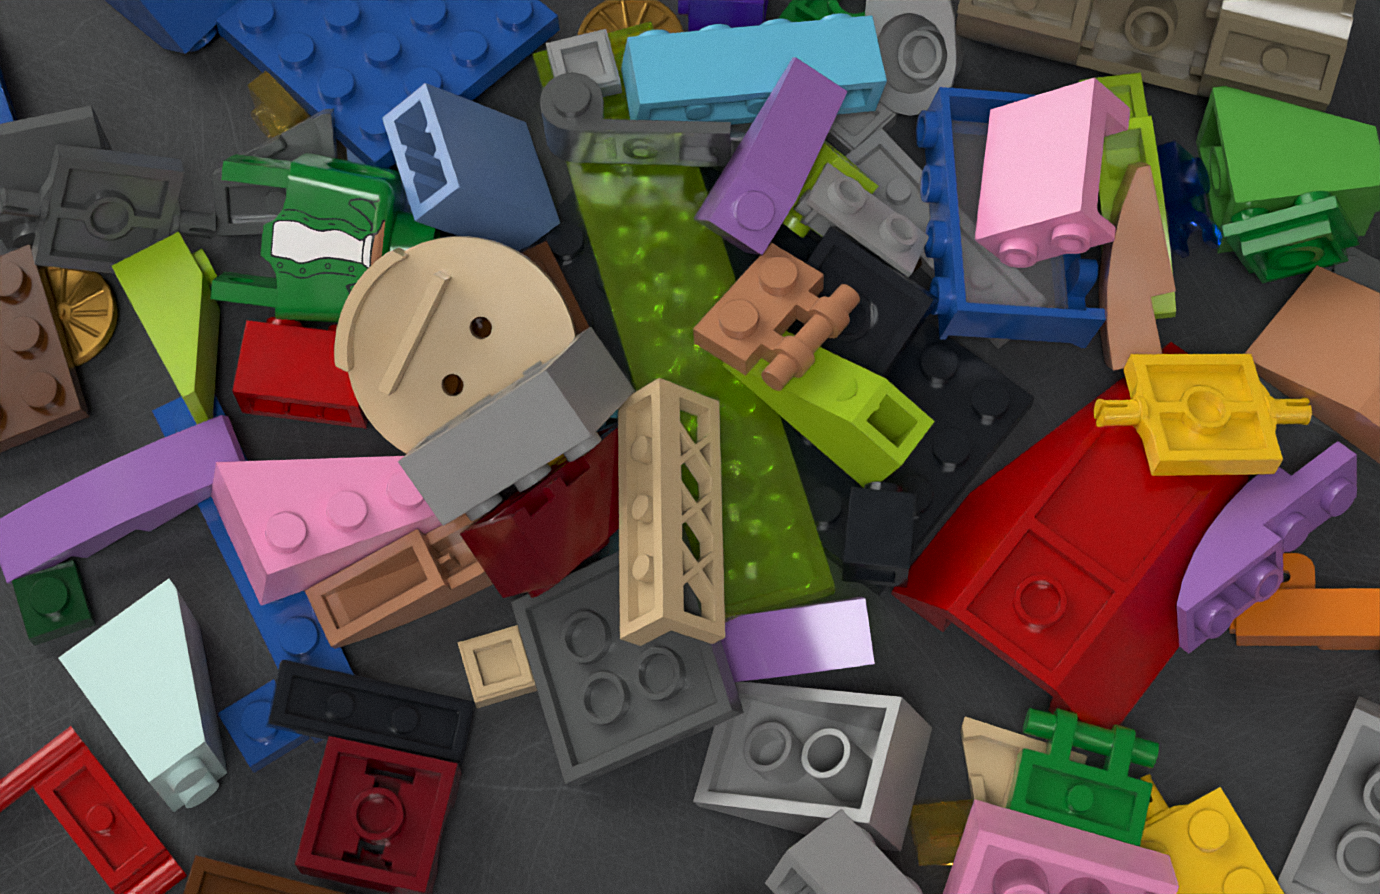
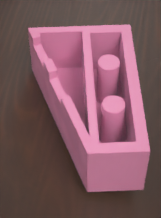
[211,456,442,606]

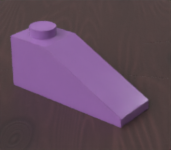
[694,57,848,255]

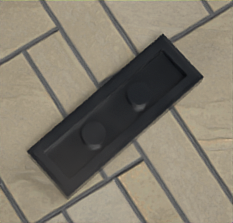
[266,659,475,767]

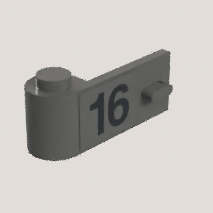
[540,72,731,167]

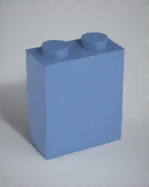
[382,83,560,251]

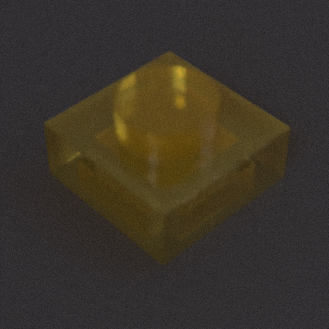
[247,71,307,139]
[909,799,973,866]

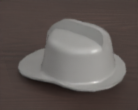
[865,0,964,116]

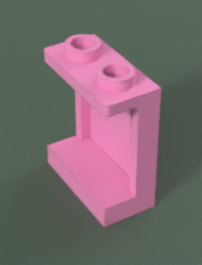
[975,78,1130,268]

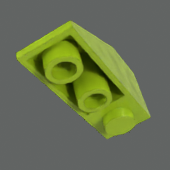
[722,331,935,488]

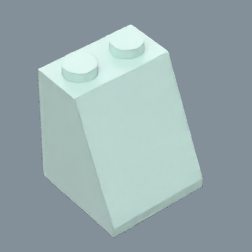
[58,579,227,812]

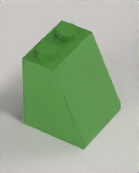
[1196,86,1380,253]

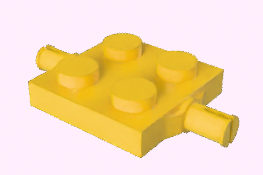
[1094,354,1312,476]
[1140,774,1284,894]

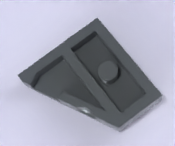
[212,108,338,236]

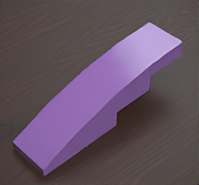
[0,415,246,584]

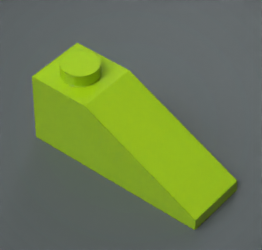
[111,232,220,424]

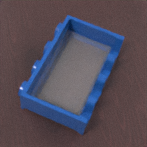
[916,87,1106,348]

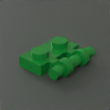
[1006,708,1159,847]

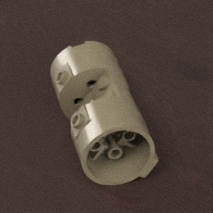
[956,0,1356,112]

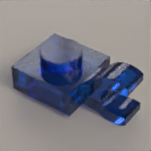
[1157,140,1222,258]

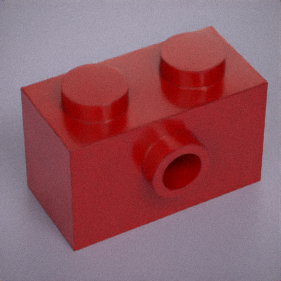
[232,317,368,429]

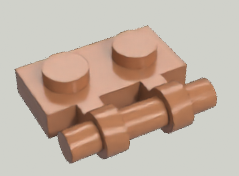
[693,243,860,391]

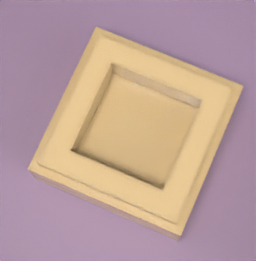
[458,625,537,708]

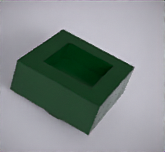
[12,560,96,646]

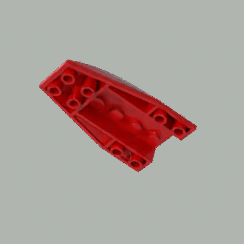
[891,342,1250,730]

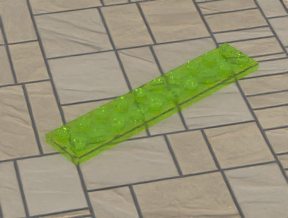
[533,21,835,623]

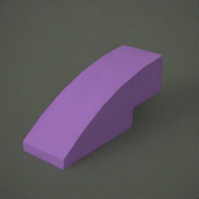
[721,597,875,682]

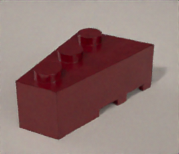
[460,422,619,598]

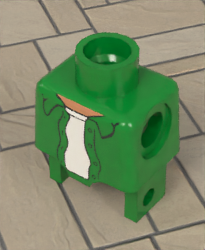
[210,153,441,322]

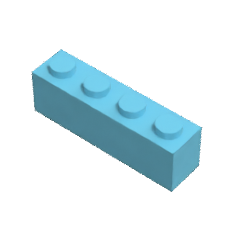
[621,13,887,125]

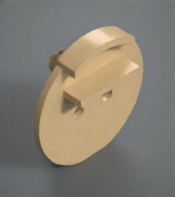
[334,236,577,454]

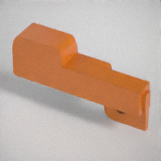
[1229,553,1380,650]

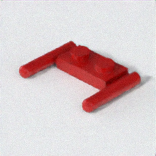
[0,726,187,894]

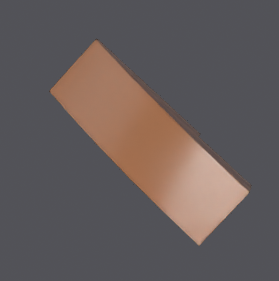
[1099,162,1176,371]
[305,511,493,649]

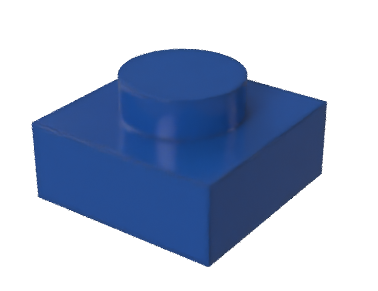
[217,679,310,773]

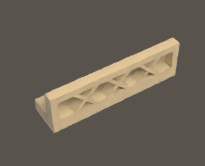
[618,378,725,646]

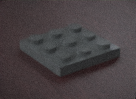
[511,528,744,786]

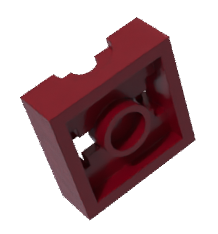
[294,736,462,894]

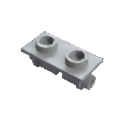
[794,162,929,277]

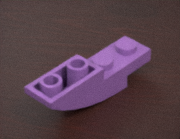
[1177,441,1357,654]

